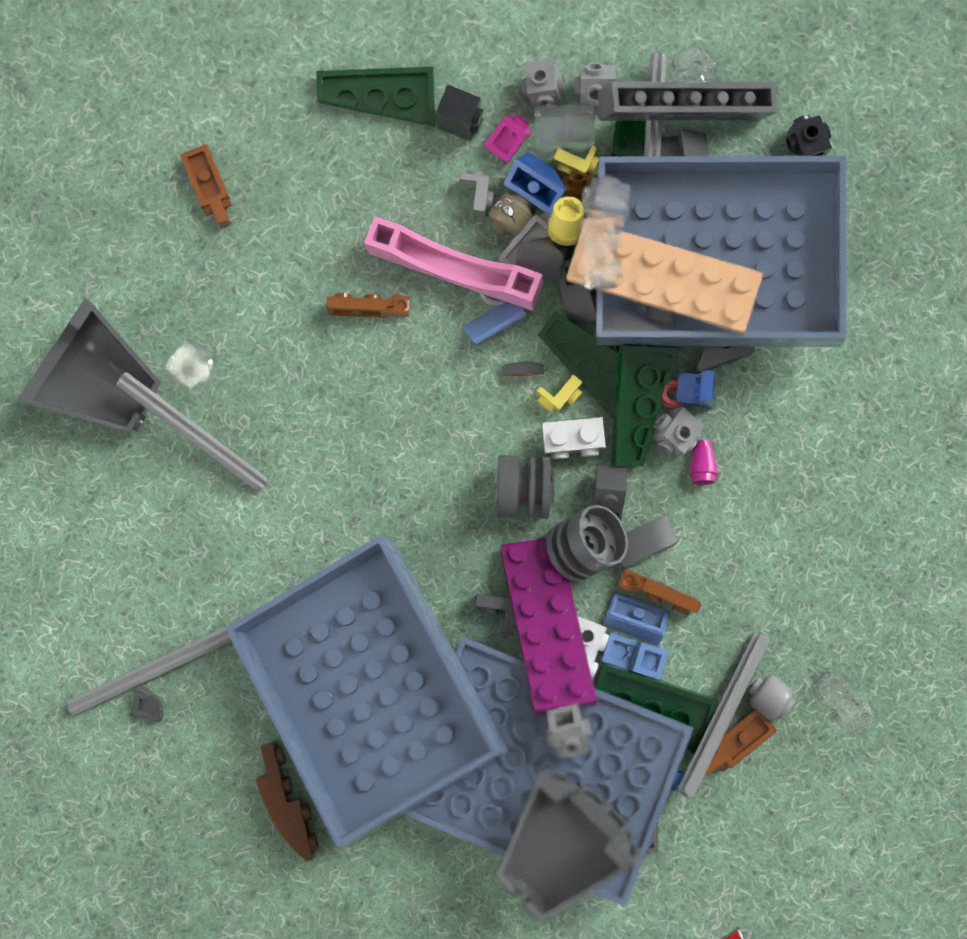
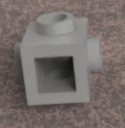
[522,58,565,109]
[573,62,617,108]
[652,407,704,456]
[545,704,593,759]

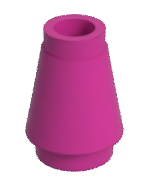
[689,440,718,485]

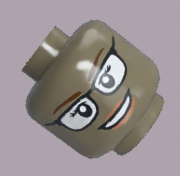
[489,192,532,237]

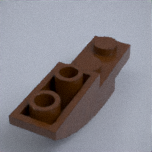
[256,741,319,861]

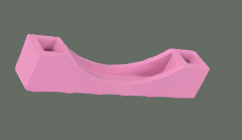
[364,216,544,312]

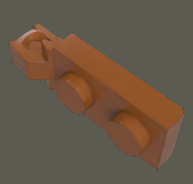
[180,144,232,228]
[327,293,410,318]
[618,568,702,616]
[706,709,778,776]

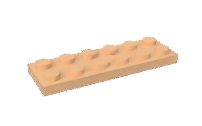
[566,220,763,334]

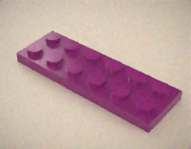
[500,538,597,715]

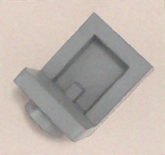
[459,170,494,218]

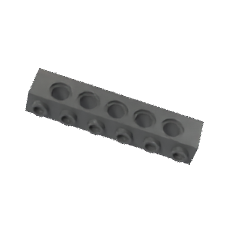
[598,82,778,121]

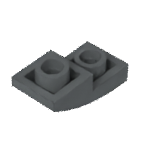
[619,516,679,570]

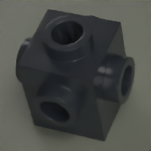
[785,114,832,156]

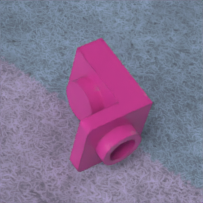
[484,114,533,163]

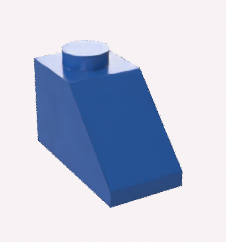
[503,152,567,215]

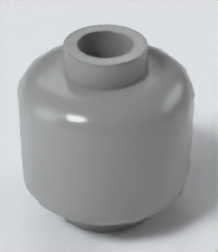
[748,675,795,720]

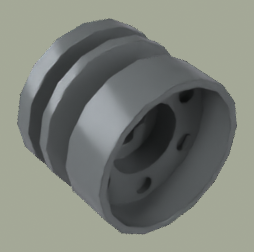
[497,455,554,519]
[546,505,628,582]

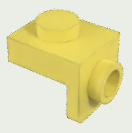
[552,145,599,176]
[536,375,582,413]

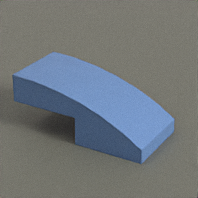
[598,631,669,680]

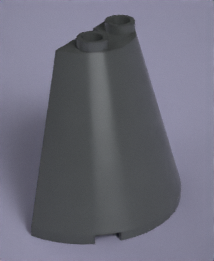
[18,298,162,433]
[497,770,640,922]

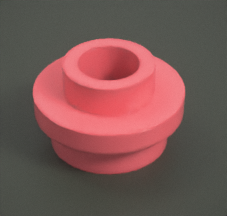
[661,379,683,409]

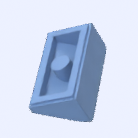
[463,302,526,346]
[603,592,670,645]

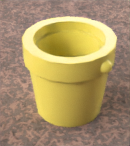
[547,197,585,246]

